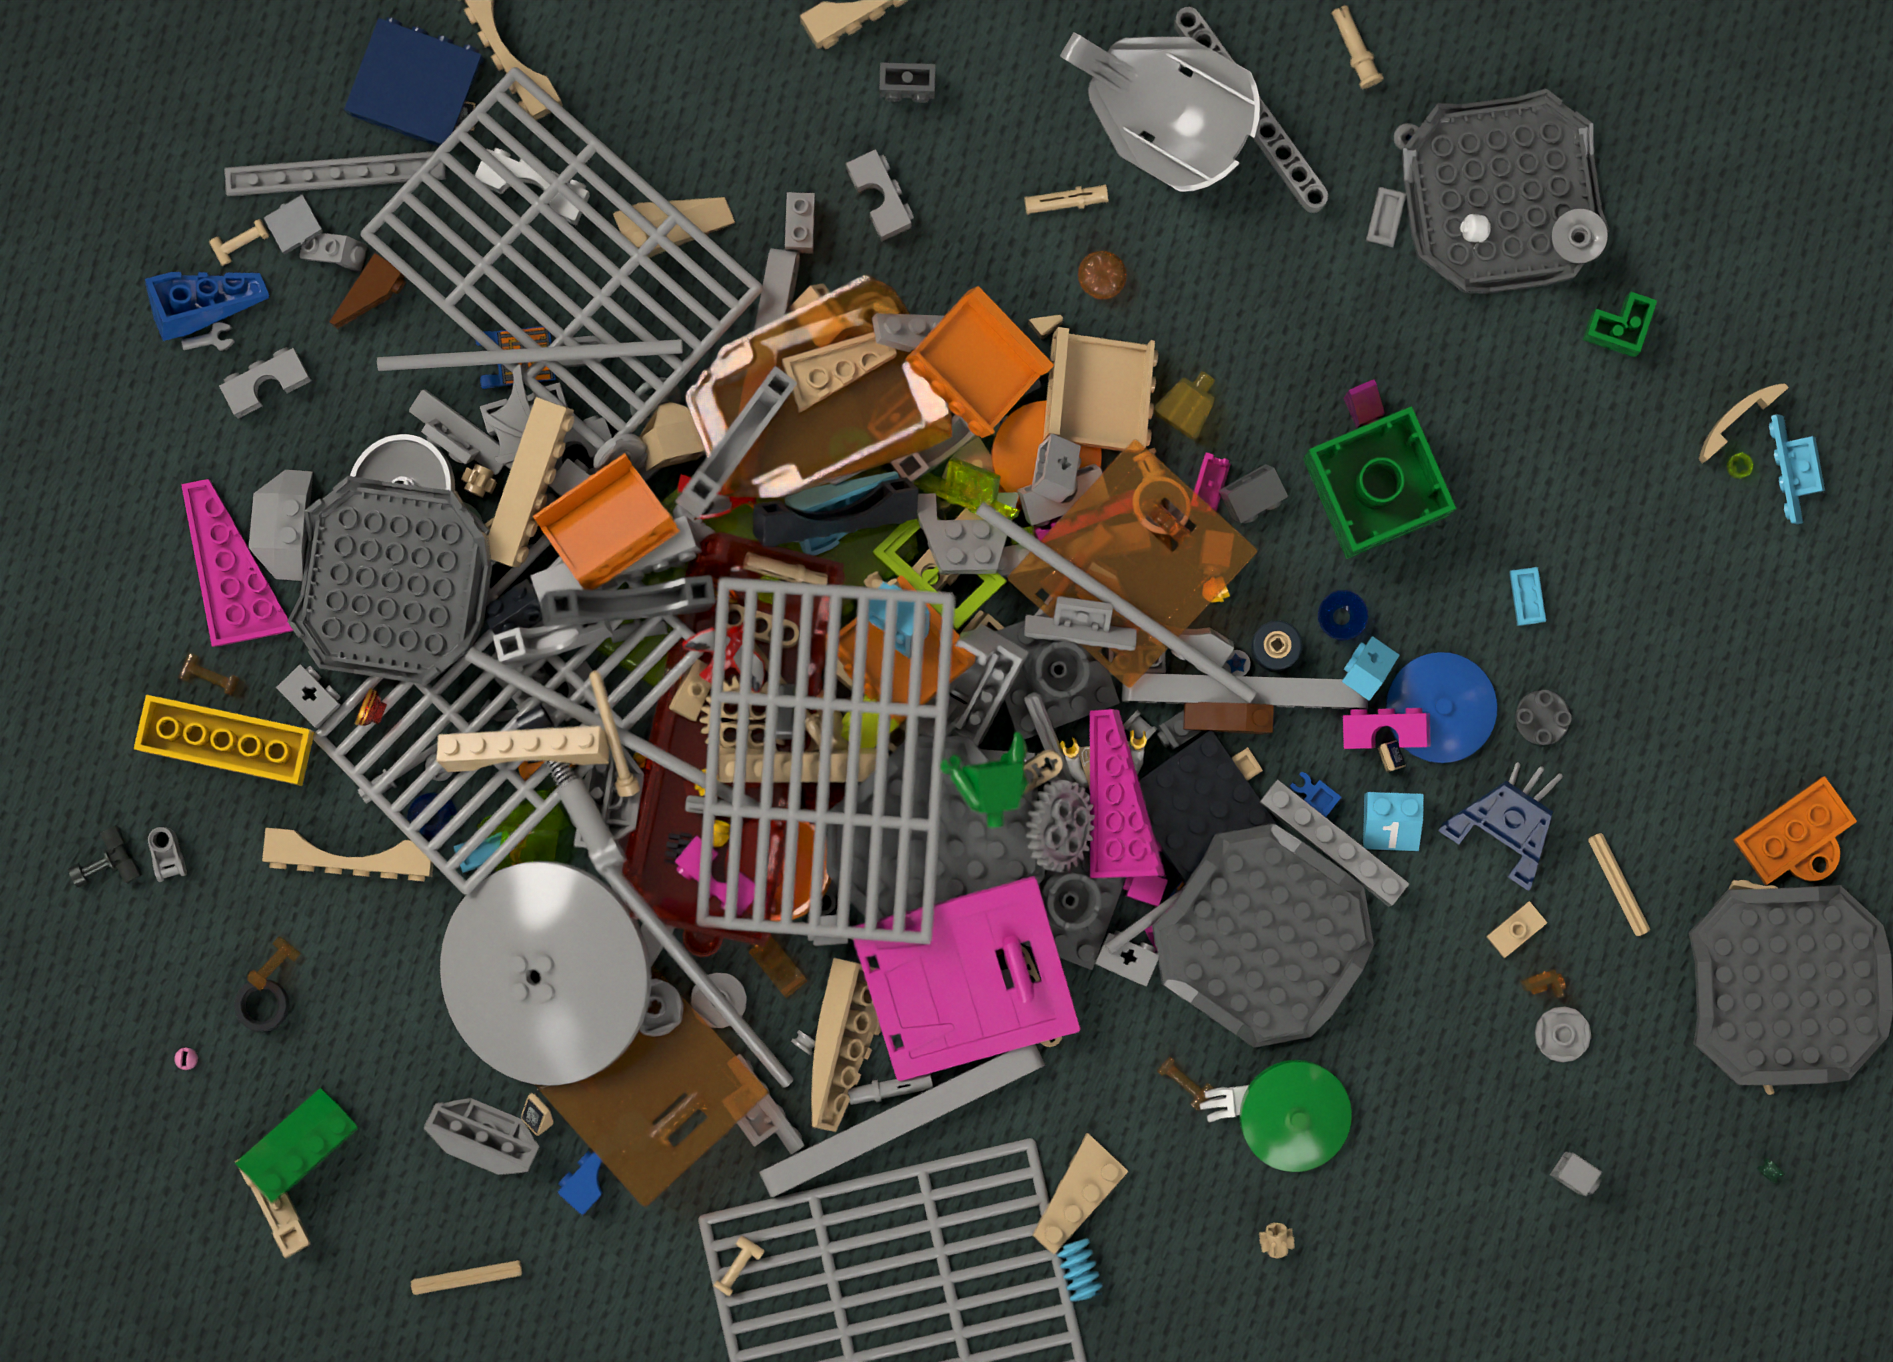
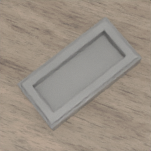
[1366,187,1406,247]

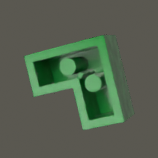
[1583,292,1657,358]

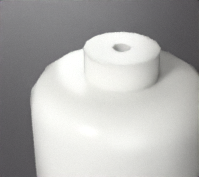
[1460,214,1490,242]

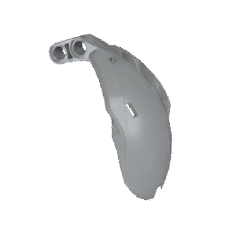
[1060,32,1260,192]

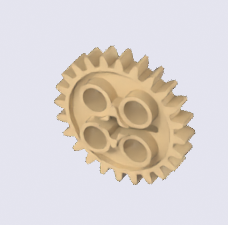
[700,675,785,752]

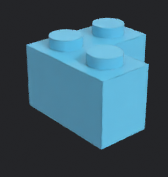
[869,582,930,659]

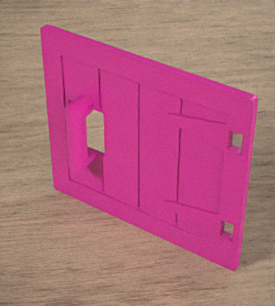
[853,877,1080,1081]

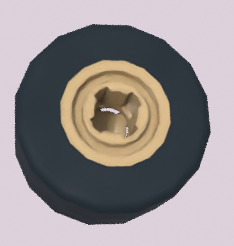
[1251,620,1302,671]

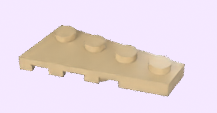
[1032,1133,1129,1254]

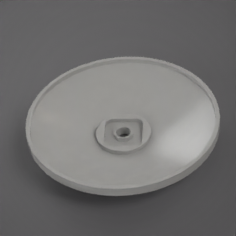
[440,861,651,1085]

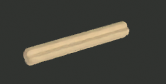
[1589,833,1650,936]
[411,1261,522,1295]

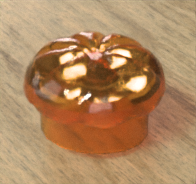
[1078,251,1127,299]

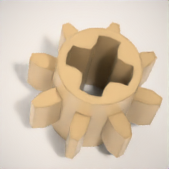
[461,464,497,498]
[1260,1223,1294,1258]

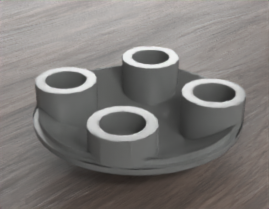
[1515,690,1572,745]

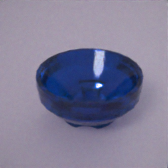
[1318,590,1368,641]
[407,792,457,842]

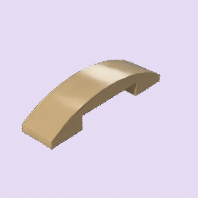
[1699,383,1789,463]
[235,1159,310,1258]

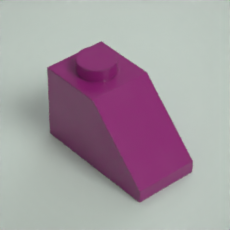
[1344,379,1385,428]

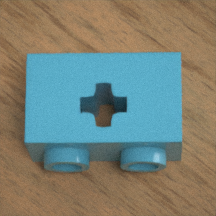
[1342,636,1399,701]

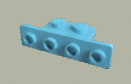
[1769,414,1825,524]

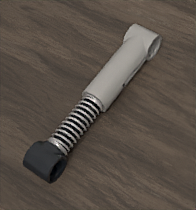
[516,704,627,875]

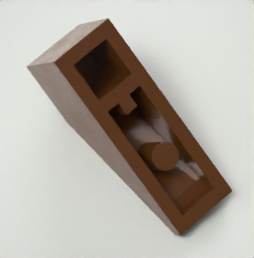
[329,253,406,329]
[1183,702,1274,734]

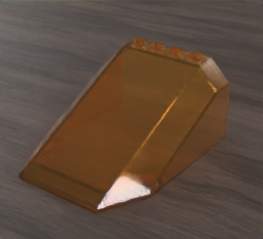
[685,274,952,498]

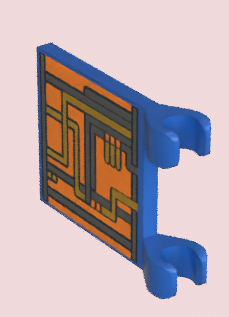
[476,326,555,389]

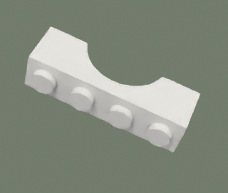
[475,148,590,225]

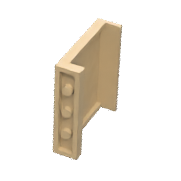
[1043,327,1158,454]

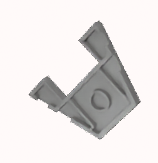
[917,492,1018,574]

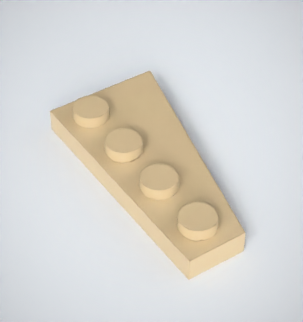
[782,332,897,413]

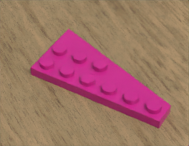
[181,479,293,647]
[1090,709,1165,878]

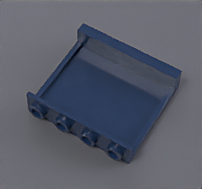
[344,17,484,147]

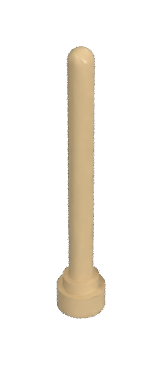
[590,671,640,797]

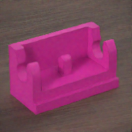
[1190,452,1230,516]

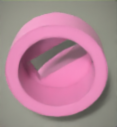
[174,1048,198,1070]

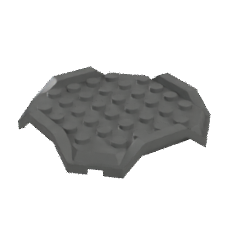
[1402,89,1609,293]
[287,476,492,685]
[826,735,1045,920]
[1152,823,1374,1048]
[1689,885,1893,1085]

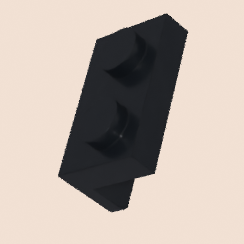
[485,579,543,635]

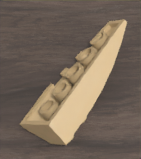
[812,958,881,1132]

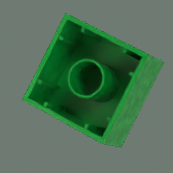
[1303,406,1456,559]

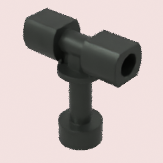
[68,826,142,888]

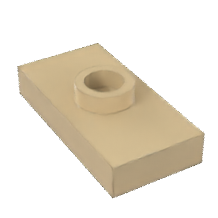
[669,659,712,721]
[1486,901,1547,958]

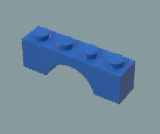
[557,1109,660,1215]

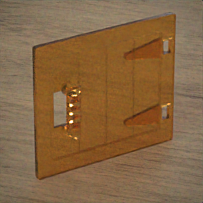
[1008,439,1257,688]
[534,965,769,1207]

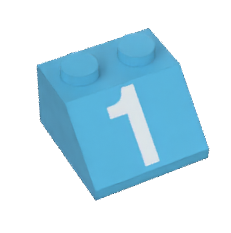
[1363,792,1423,851]

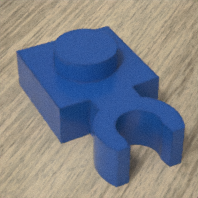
[1290,772,1341,817]

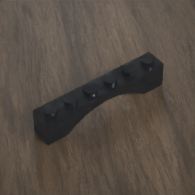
[753,477,919,547]

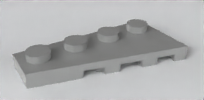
[872,313,944,352]

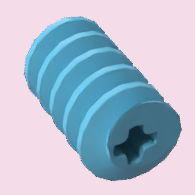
[1057,1239,1102,1301]

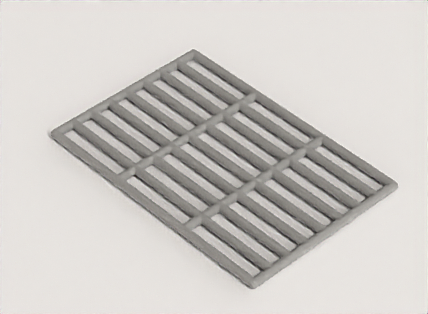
[361,67,763,450]
[313,493,704,895]
[697,578,955,944]
[698,1138,1087,1362]

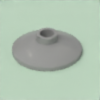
[1552,209,1608,263]

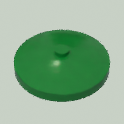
[1240,1060,1352,1172]

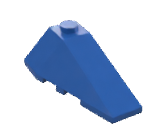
[145,272,269,341]

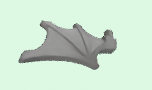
[484,364,531,469]

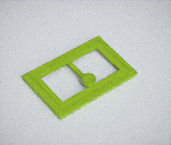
[873,516,1007,631]

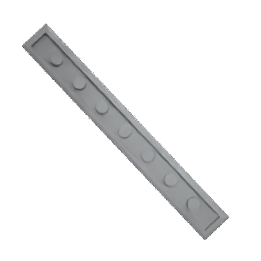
[225,152,446,196]

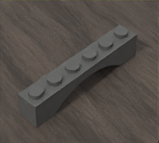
[540,576,716,628]

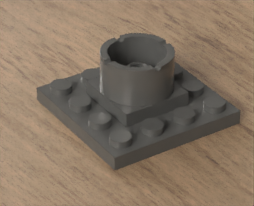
[994,599,1120,739]
[1022,850,1126,970]

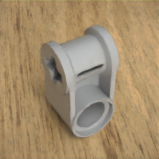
[148,827,187,882]

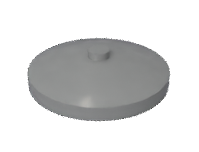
[350,434,455,491]

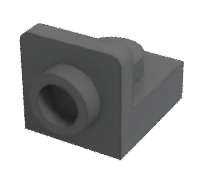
[1157,710,1201,750]

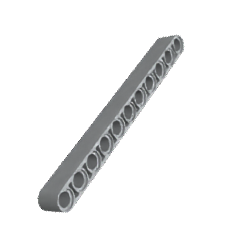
[759,1044,1045,1197]

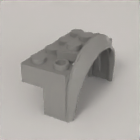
[918,624,1029,746]

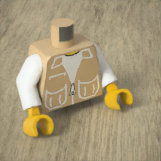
[1060,730,1147,792]

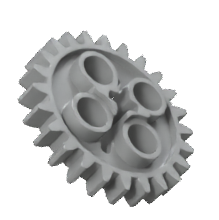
[1026,780,1095,872]

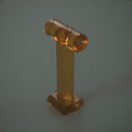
[178,653,239,695]
[247,936,301,990]
[1157,1057,1215,1111]

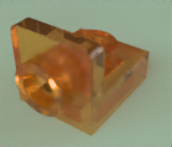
[1520,969,1566,998]

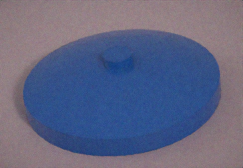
[1386,652,1497,763]

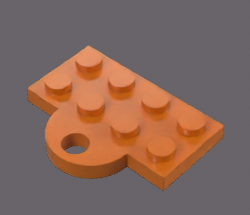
[1733,776,1857,885]

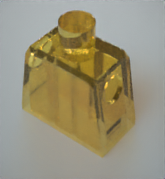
[1153,372,1215,442]

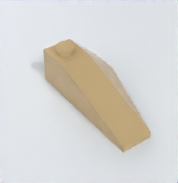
[613,197,735,258]

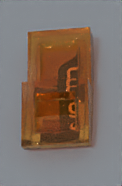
[749,935,807,998]

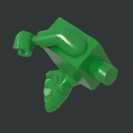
[939,732,1028,828]

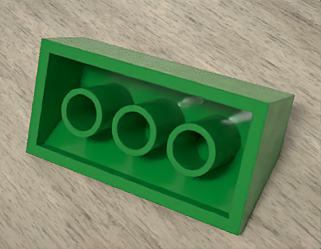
[235,1088,357,1205]

